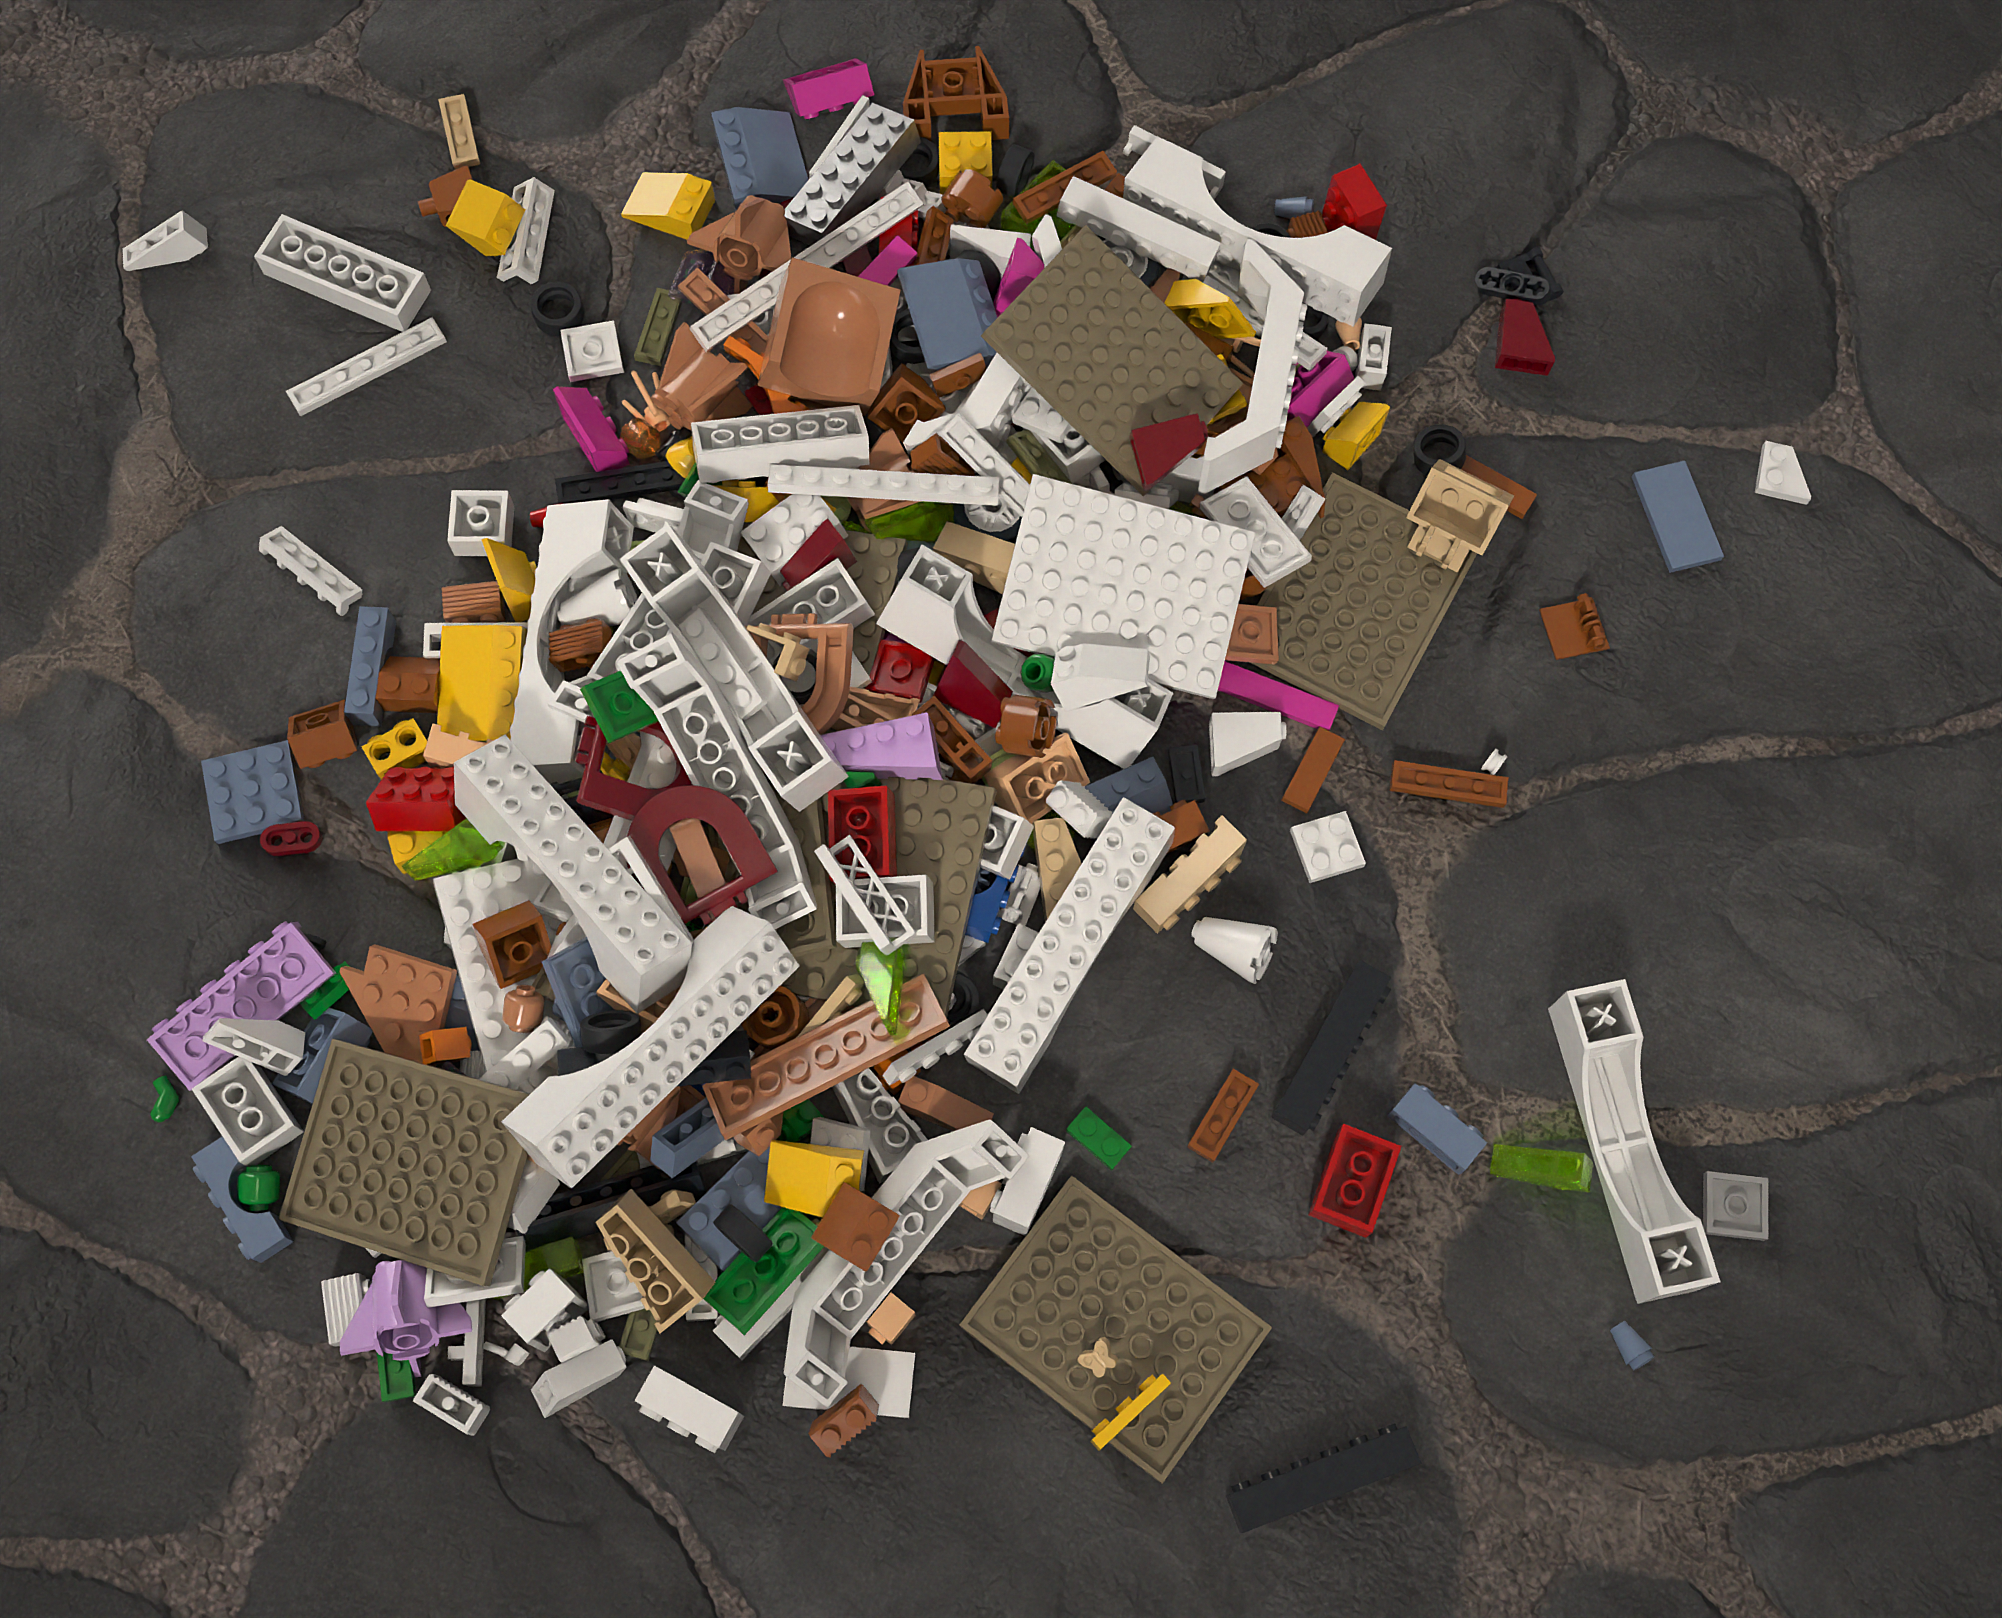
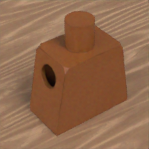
[417,165,473,227]

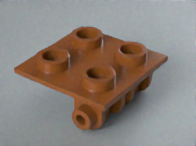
[1539,593,1610,660]

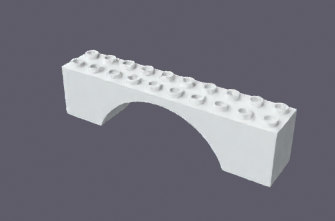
[1123,136,1392,327]
[510,499,634,784]
[620,524,849,812]
[876,545,1173,769]
[454,735,692,1014]
[964,797,1175,1094]
[501,906,799,1188]
[1548,979,1720,1304]

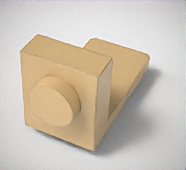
[746,623,809,682]

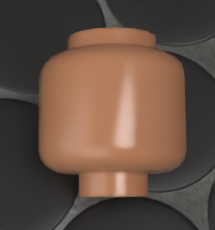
[502,985,545,1033]

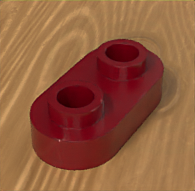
[260,821,323,856]

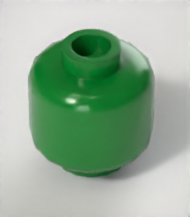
[1020,654,1055,693]
[238,1165,280,1211]

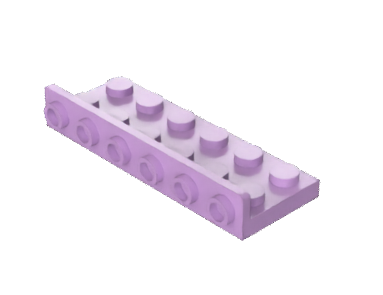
[147,921,336,1091]

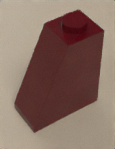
[1495,299,1555,376]
[1129,413,1208,491]
[780,518,857,591]
[933,640,1013,728]

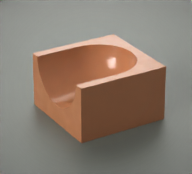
[757,257,901,416]

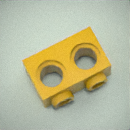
[361,718,427,780]

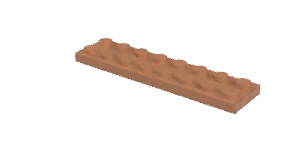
[702,974,950,1140]

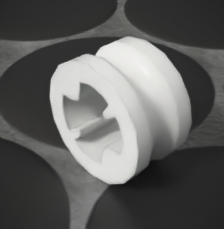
[1481,748,1508,775]

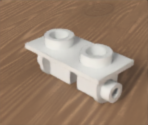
[998,863,1040,926]

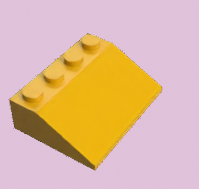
[437,625,528,742]

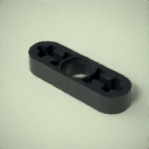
[1475,267,1552,305]

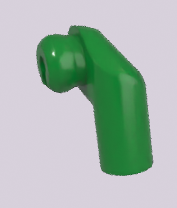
[150,1076,179,1123]

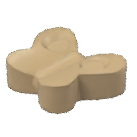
[1078,1337,1118,1378]

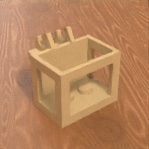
[1406,459,1514,572]

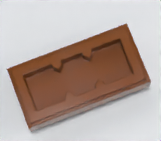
[929,353,986,398]

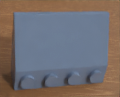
[711,107,808,211]
[897,258,998,370]
[676,1146,820,1273]

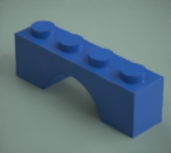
[965,843,1027,943]

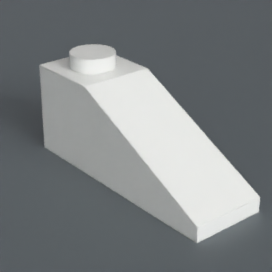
[123,210,208,271]
[202,1018,305,1076]

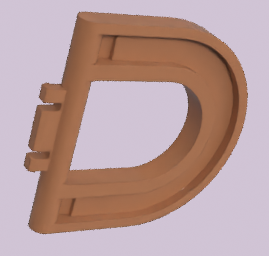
[745,613,853,735]

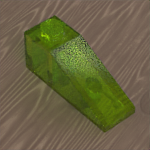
[865,501,954,542]
[402,818,503,881]
[856,940,906,1035]
[1490,1144,1593,1192]
[493,1237,584,1300]

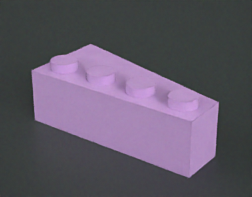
[821,713,943,780]

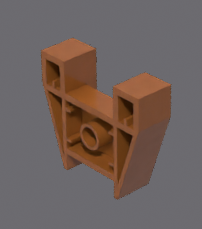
[903,46,1009,141]
[1213,416,1325,519]

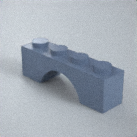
[344,606,396,726]
[191,1136,294,1263]

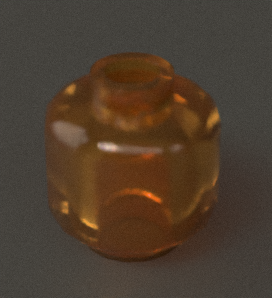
[620,418,661,459]

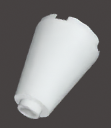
[557,568,637,626]
[1192,917,1278,984]

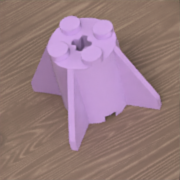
[340,1260,472,1377]

